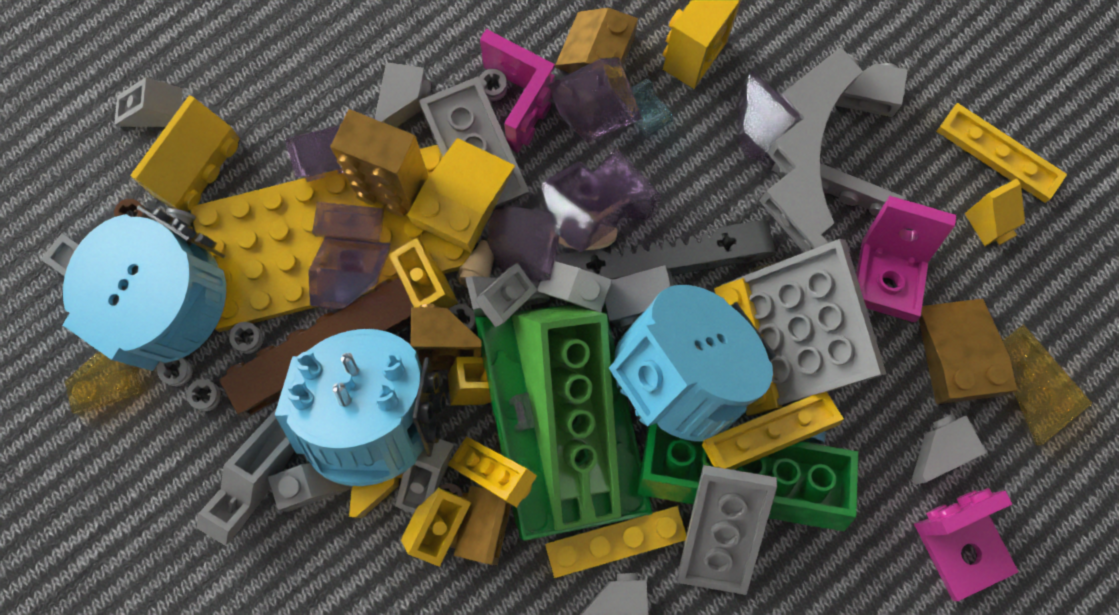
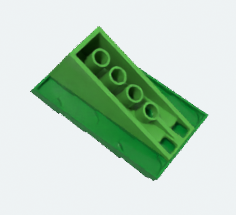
[475,303,653,541]

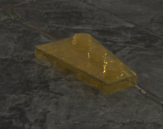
[1002,324,1093,446]

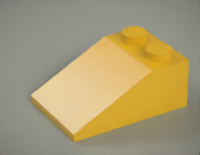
[407,138,515,253]

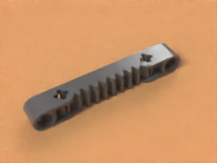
[544,220,776,280]

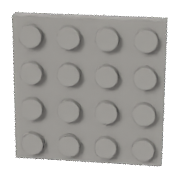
[722,239,886,405]

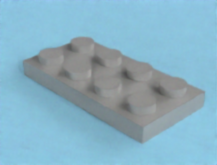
[419,77,529,209]
[677,465,777,595]

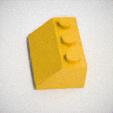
[662,0,741,89]
[130,95,240,212]

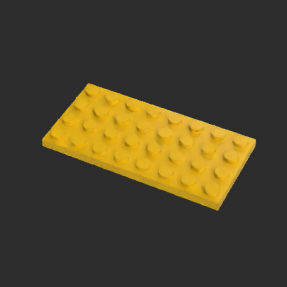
[191,145,471,332]

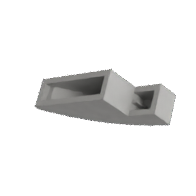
[197,408,294,546]

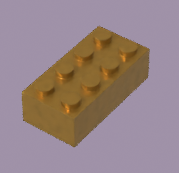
[330,109,429,217]

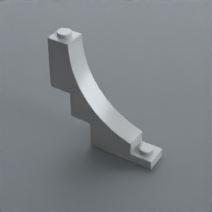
[759,47,863,252]

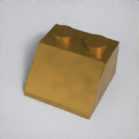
[555,8,638,89]
[411,304,481,370]
[450,486,511,565]

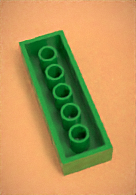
[637,423,858,532]

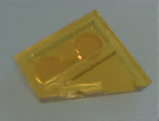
[64,351,143,415]

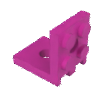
[480,29,555,153]
[856,196,956,323]
[914,488,1019,601]

